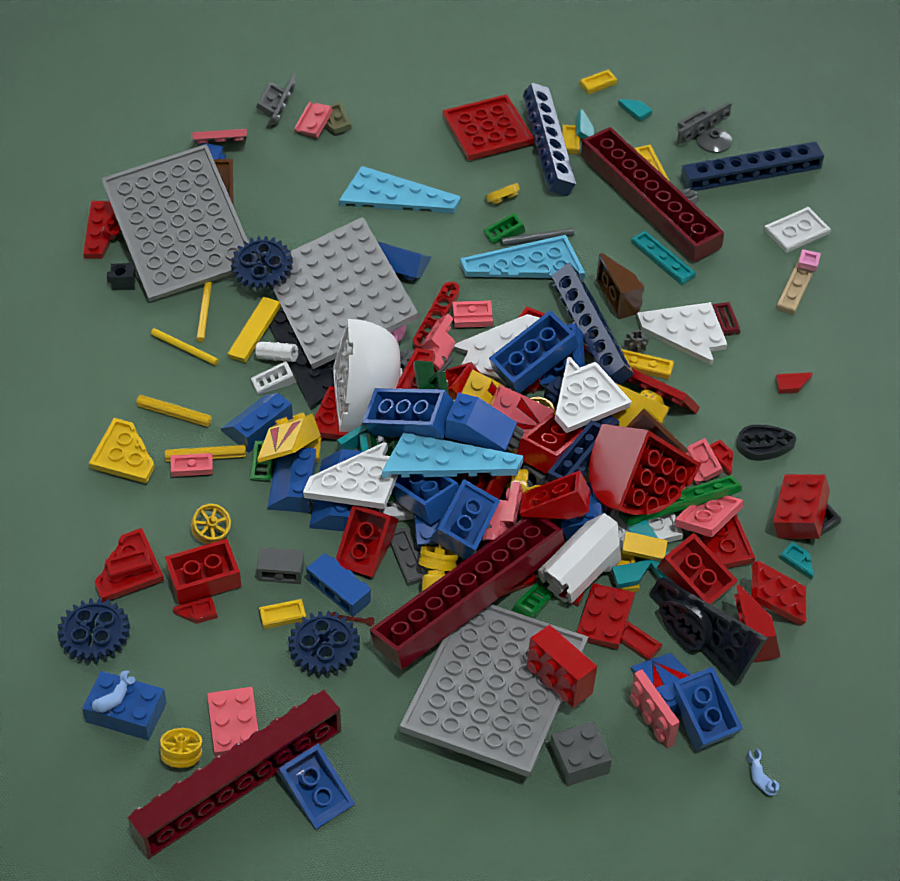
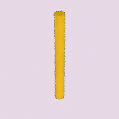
[196,281,212,342]
[151,328,219,366]

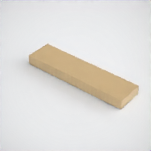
[776,255,814,315]

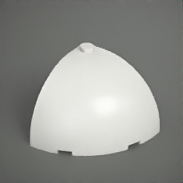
[333,319,403,433]

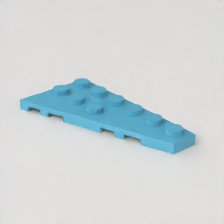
[339,166,461,213]
[460,235,585,279]
[382,432,523,478]

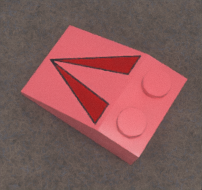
[489,384,554,435]

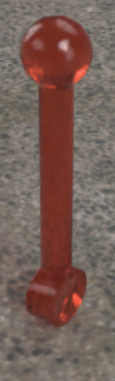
[330,612,375,626]

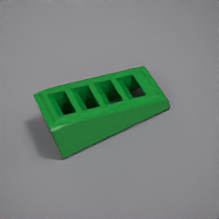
[483,212,526,244]
[250,441,275,482]
[512,583,554,619]

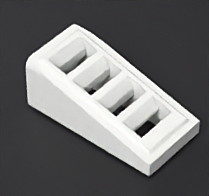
[251,361,296,395]

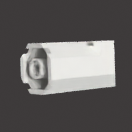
[538,513,621,603]

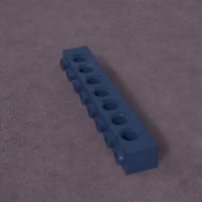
[523,82,576,196]
[680,141,824,191]
[552,262,634,385]

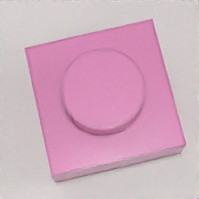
[798,249,821,272]

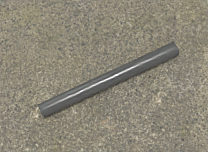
[501,228,574,246]

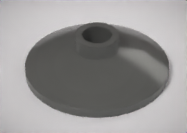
[696,127,732,153]

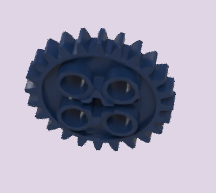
[231,236,293,292]
[57,598,130,664]
[288,611,360,677]

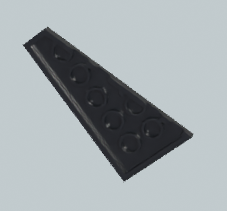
[269,310,335,410]
[650,577,768,686]

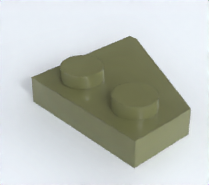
[324,101,352,134]

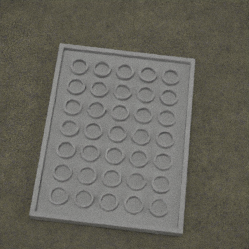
[101,144,254,302]
[265,217,420,369]
[399,604,588,777]

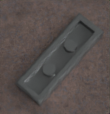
[390,527,427,586]

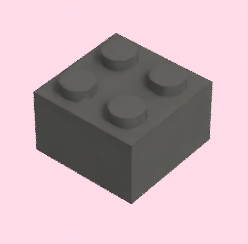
[550,721,612,787]

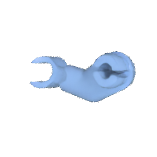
[92,670,135,713]
[746,748,779,796]

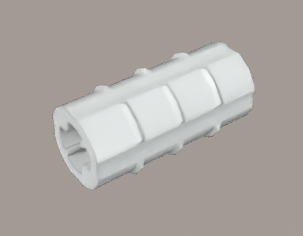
[255,341,298,362]

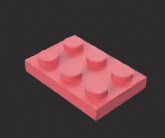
[192,129,247,143]
[675,495,743,537]
[630,670,679,748]
[207,687,258,757]

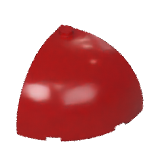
[589,424,701,515]

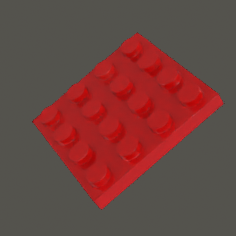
[442,94,534,161]

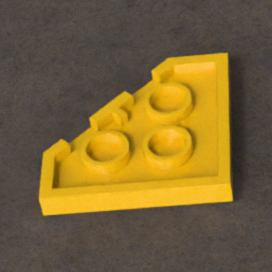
[89,418,155,484]

